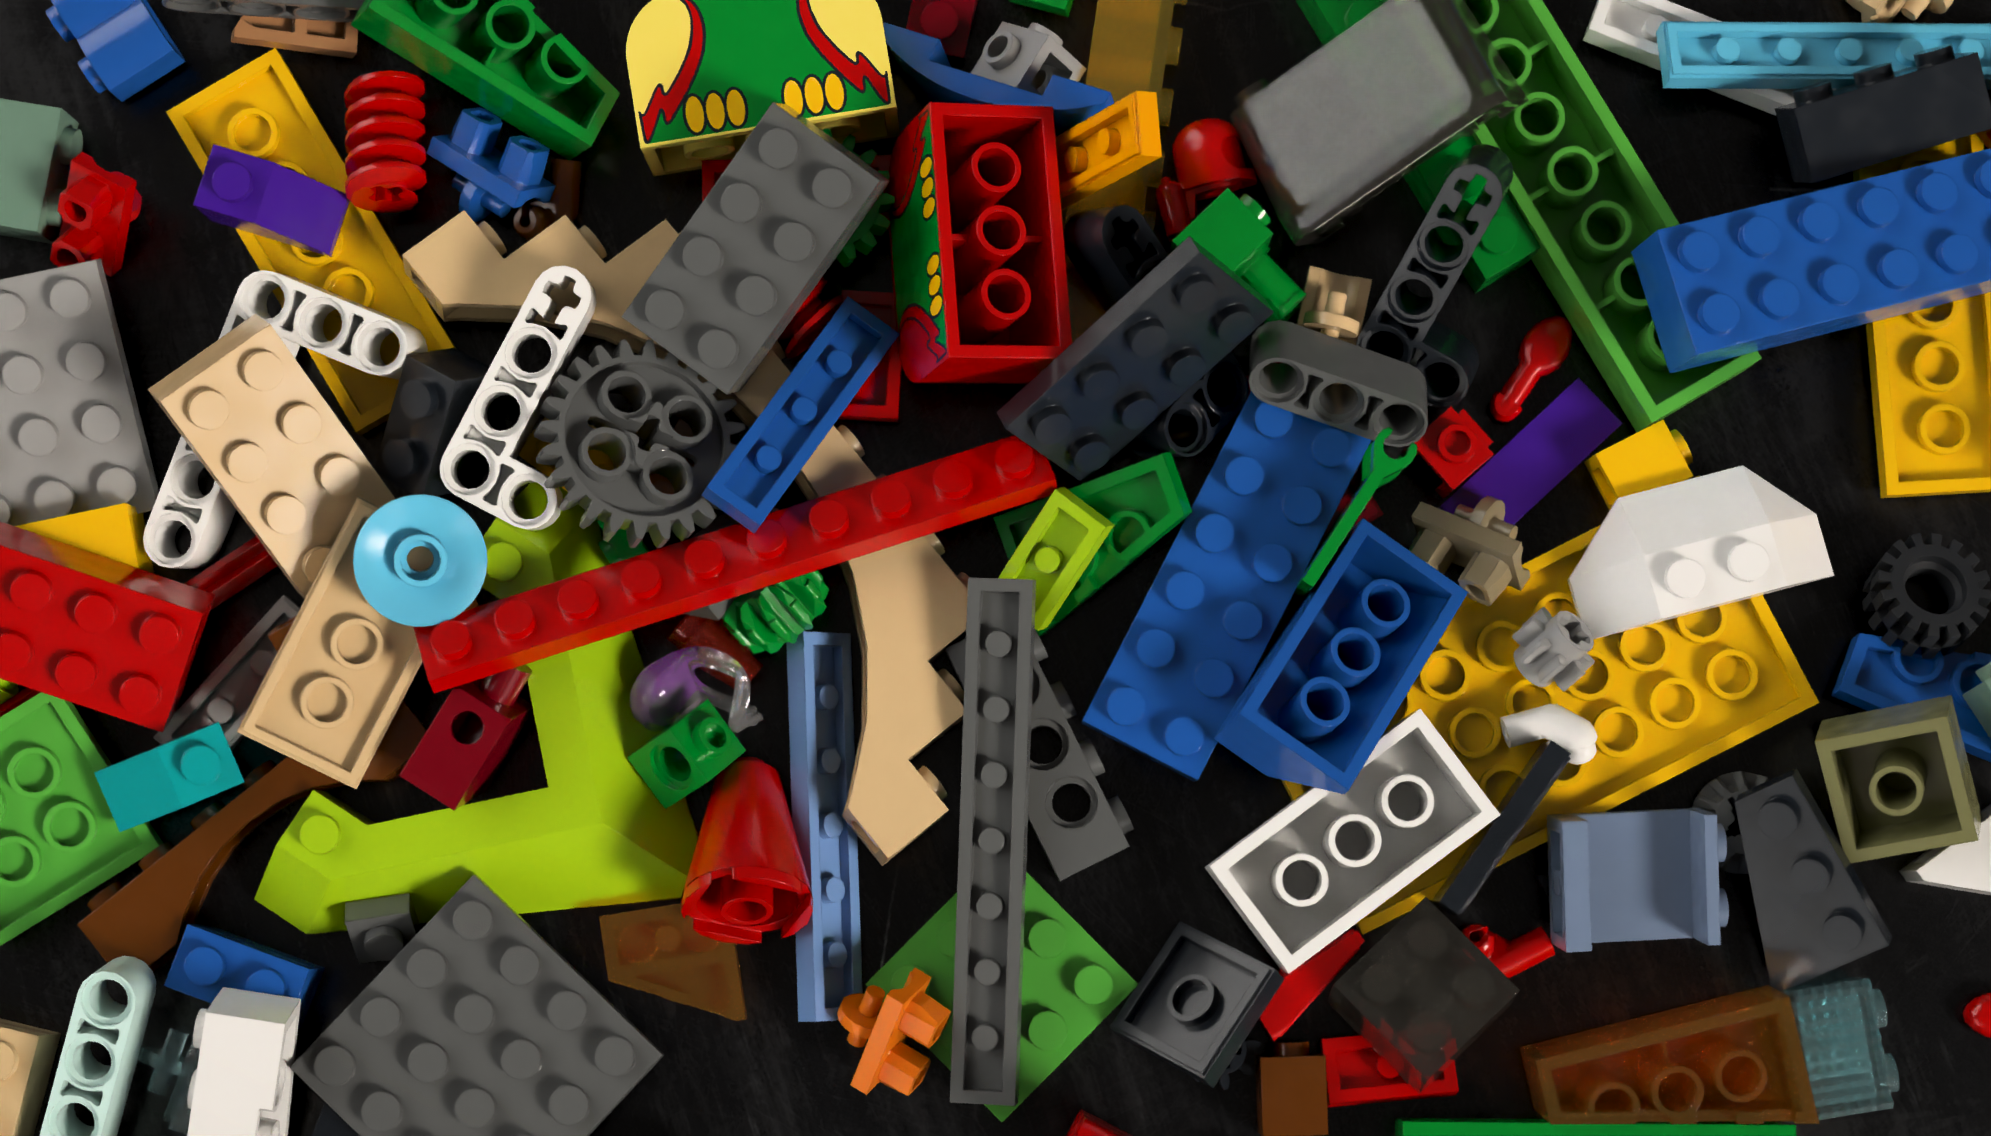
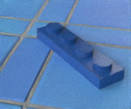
[701,296,899,534]

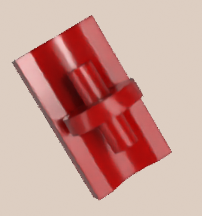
[50,152,142,277]

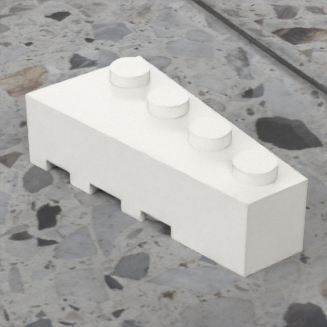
[187,987,301,1136]

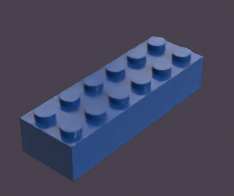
[1631,148,1991,373]
[1081,391,1371,782]

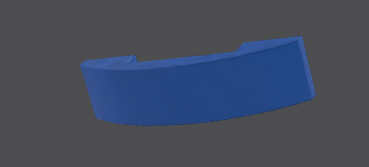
[883,22,1114,136]

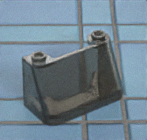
[1230,0,1528,246]

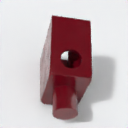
[399,664,533,811]

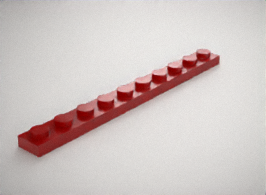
[413,435,1057,694]

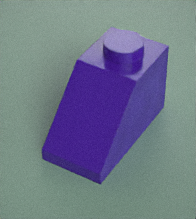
[193,144,350,257]

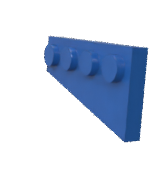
[1831,633,1991,762]

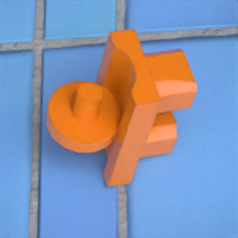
[837,967,952,1096]

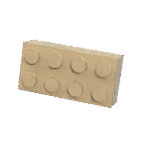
[147,314,395,600]

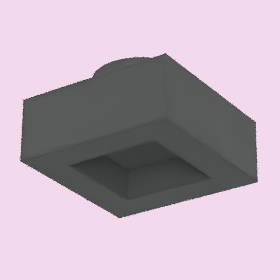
[345,893,421,964]

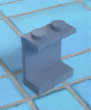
[1547,808,1729,953]

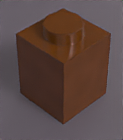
[1255,1041,1329,1136]

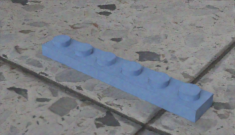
[787,631,863,1022]

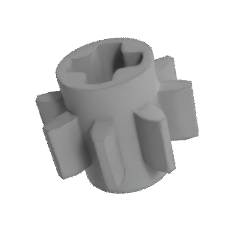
[1512,607,1595,691]

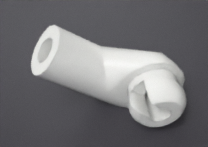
[1500,704,1598,765]

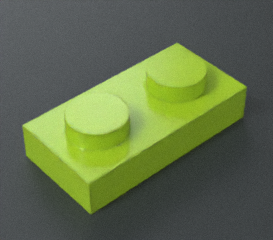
[998,487,1115,631]

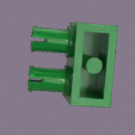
[1168,188,1306,324]

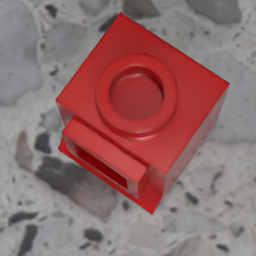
[1401,406,1494,499]

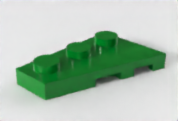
[994,452,1192,637]

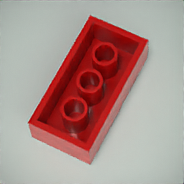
[0,521,215,733]

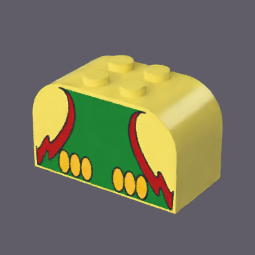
[626,0,900,177]

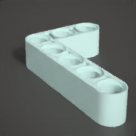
[40,956,156,1136]

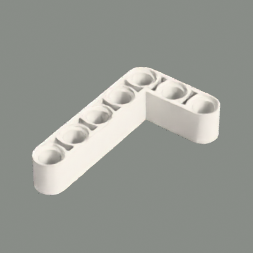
[143,270,428,569]

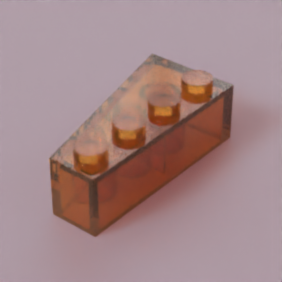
[1520,985,1820,1124]

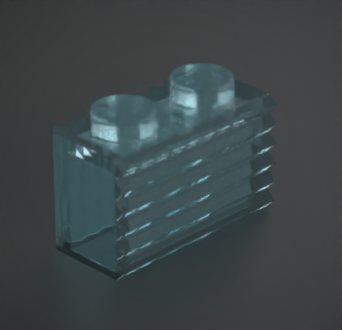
[1781,977,1899,1121]

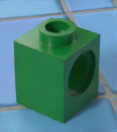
[627,699,746,809]

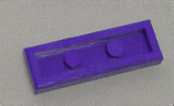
[1439,377,1622,525]

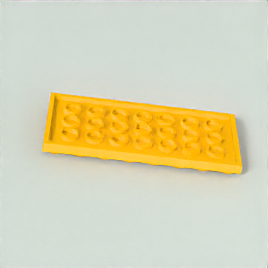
[1281,475,1819,935]

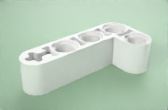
[440,265,597,531]

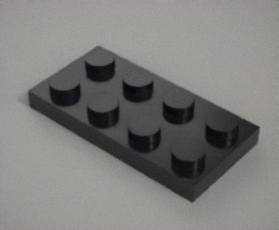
[997,236,1274,483]

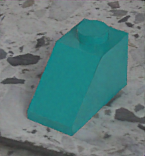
[94,721,244,832]

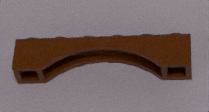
[77,694,430,973]

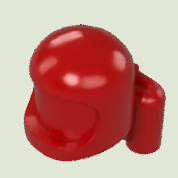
[1156,118,1257,243]

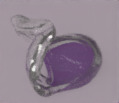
[630,646,764,733]

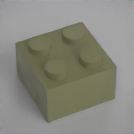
[1815,695,1982,863]

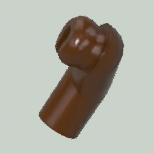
[513,159,582,241]

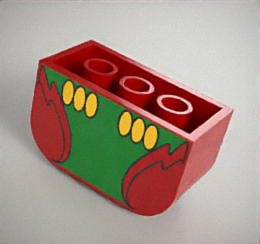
[887,102,1072,384]

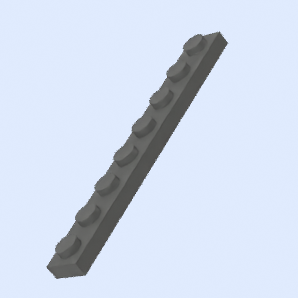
[950,577,1036,1106]

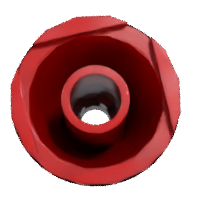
[681,757,813,945]

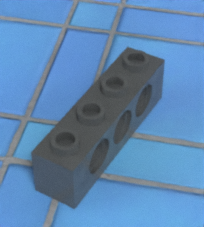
[945,629,1134,881]

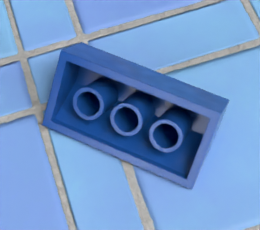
[1214,518,1468,794]

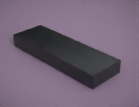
[1431,740,1571,915]

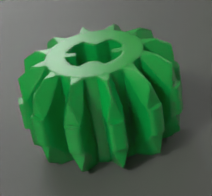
[721,570,830,654]

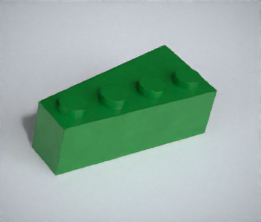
[351,0,620,160]

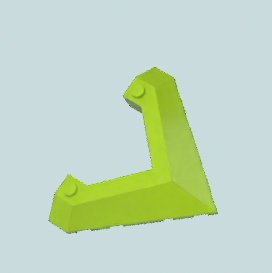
[254,482,698,934]

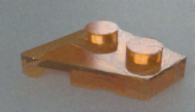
[599,903,748,1021]

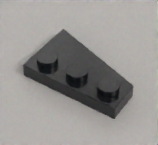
[1735,768,1892,995]

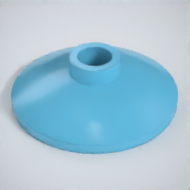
[353,494,487,627]

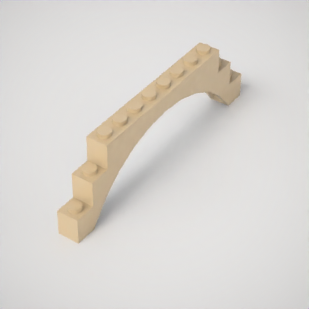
[402,210,970,866]

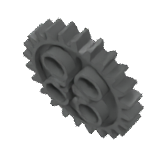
[534,339,745,548]

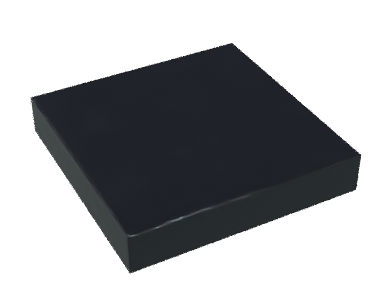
[1109,921,1284,1088]

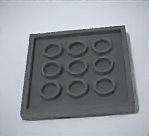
[290,875,665,1136]

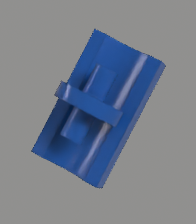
[427,107,556,222]

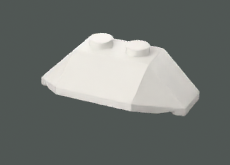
[1567,465,1834,639]

